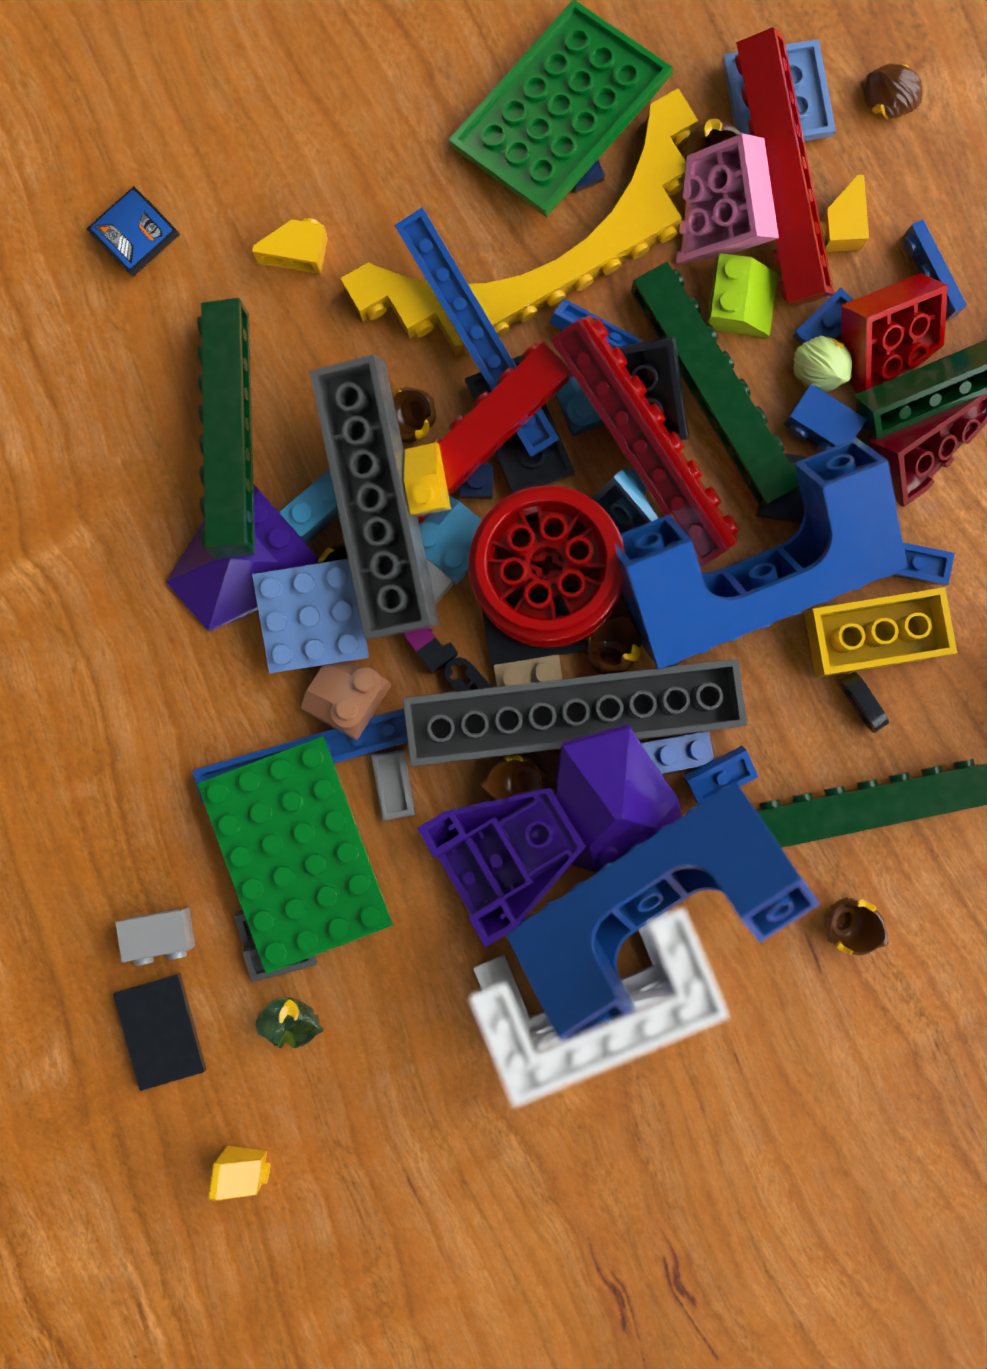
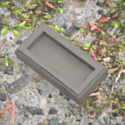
[371,750,416,821]

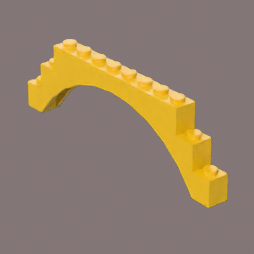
[340,88,698,356]

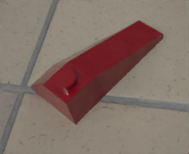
[869,393,987,507]

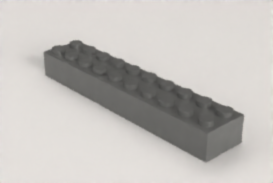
[403,659,747,767]

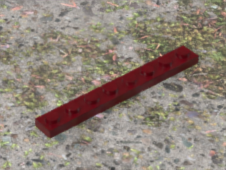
[550,319,729,567]

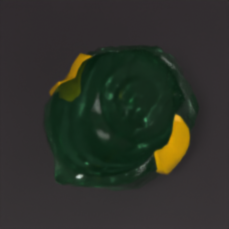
[255,997,323,1049]

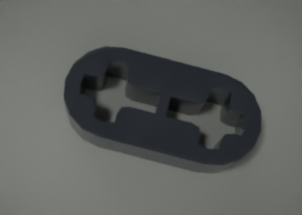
[444,657,493,692]
[839,672,889,733]

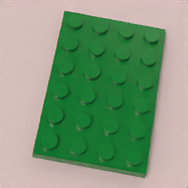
[448,0,673,218]
[197,736,394,974]

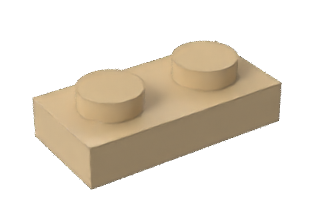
[494,655,563,687]

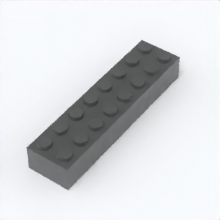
[309,354,440,640]

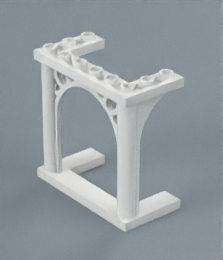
[470,907,729,1107]

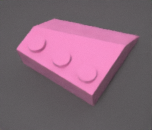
[676,134,779,264]

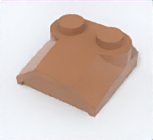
[301,661,392,741]

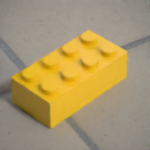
[804,587,957,678]

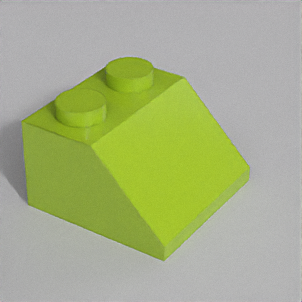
[706,253,778,338]

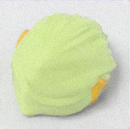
[793,335,852,392]

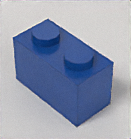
[783,384,867,453]

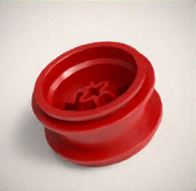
[468,486,625,648]

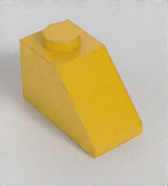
[820,175,869,253]
[252,218,328,274]
[404,442,451,516]
[209,1145,271,1200]

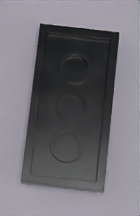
[465,355,575,494]

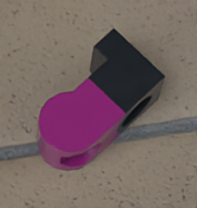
[404,627,459,674]

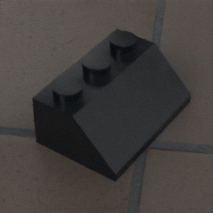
[613,335,690,441]

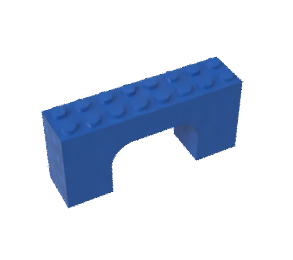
[615,438,907,669]
[506,782,820,1041]

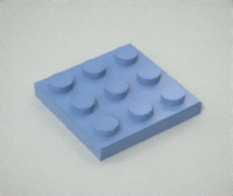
[722,39,836,141]
[252,559,369,674]

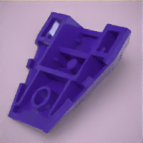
[166,485,318,632]
[556,724,682,872]
[417,788,586,947]

